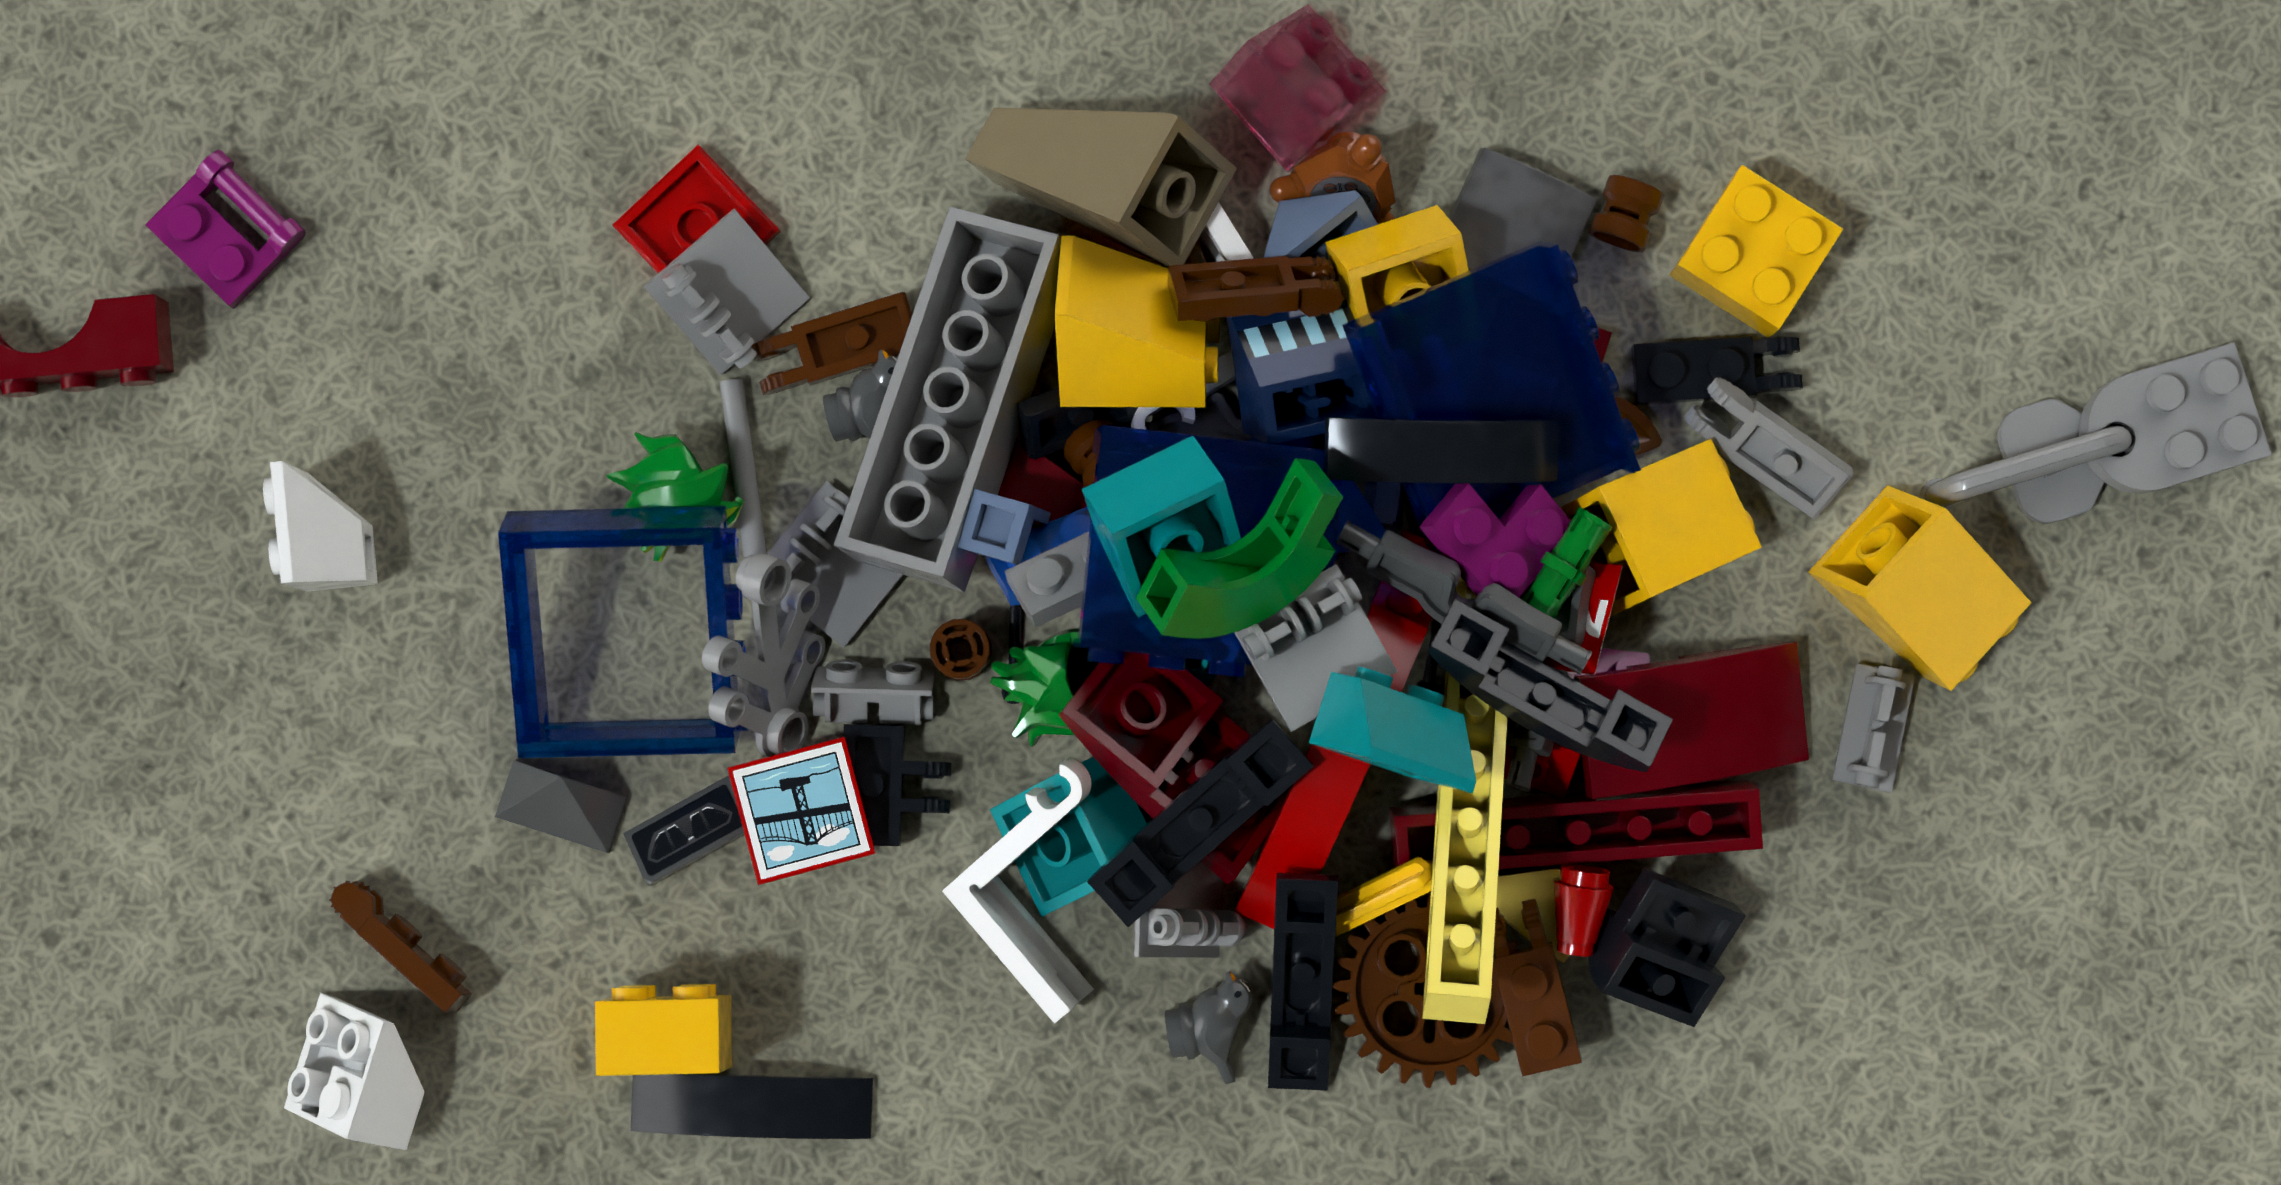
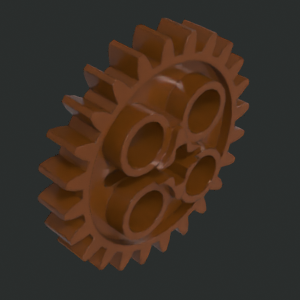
[1332,891,1518,1088]

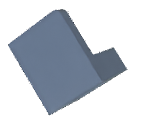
[957,489,1051,565]

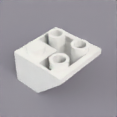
[263,461,378,592]
[284,993,425,1150]

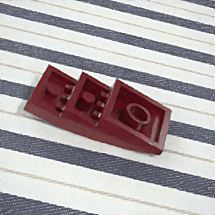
[1059,624,1291,884]
[1574,641,1809,799]

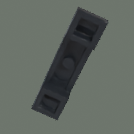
[1324,417,1560,483]
[1427,599,1673,772]
[1087,719,1313,927]
[1268,873,1338,1091]
[631,1074,873,1139]

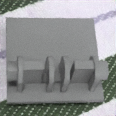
[644,209,810,375]
[767,481,903,648]
[1234,564,1398,732]
[1134,862,1247,958]

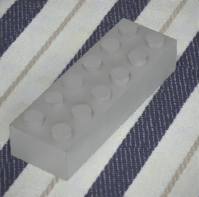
[834,207,1061,593]

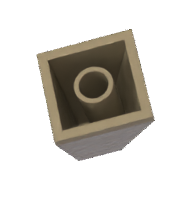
[965,108,1237,267]

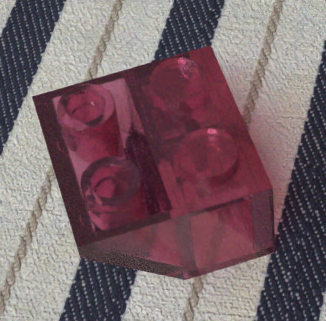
[1209,4,1386,172]

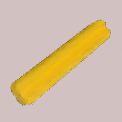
[1335,857,1433,937]

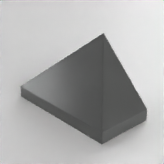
[495,760,628,853]

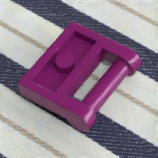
[145,150,306,309]

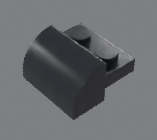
[1588,868,1746,1027]

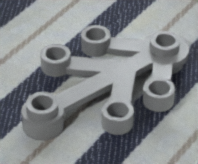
[702,553,825,757]

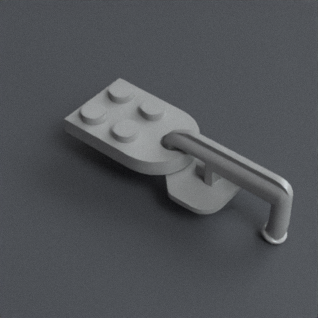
[1920,342,2272,524]

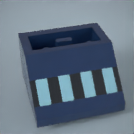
[1227,296,1380,446]

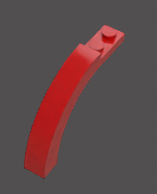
[1235,530,1443,929]

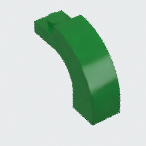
[1136,458,1343,639]

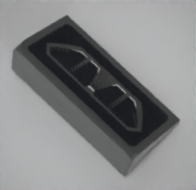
[623,776,745,886]

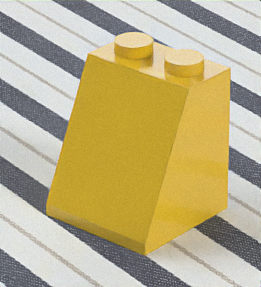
[1055,236,1220,408]
[1560,439,1762,617]
[1808,485,2032,691]

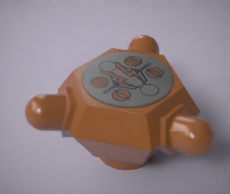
[1269,132,1396,224]

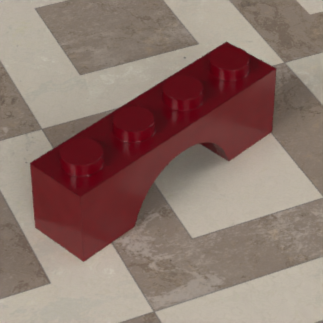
[0,294,174,398]

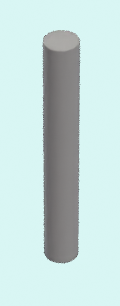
[719,379,767,558]

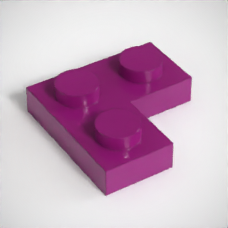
[1419,483,1571,598]

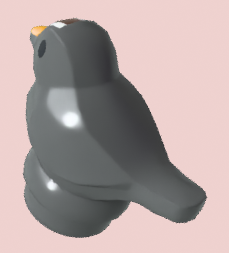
[823,350,897,442]
[1165,971,1253,1084]

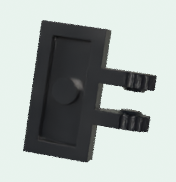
[843,724,952,846]

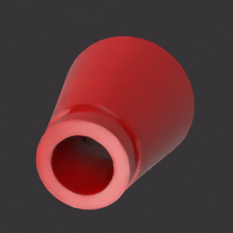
[1553,864,1614,957]

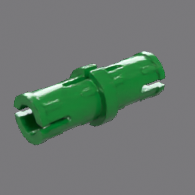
[1522,507,1613,619]

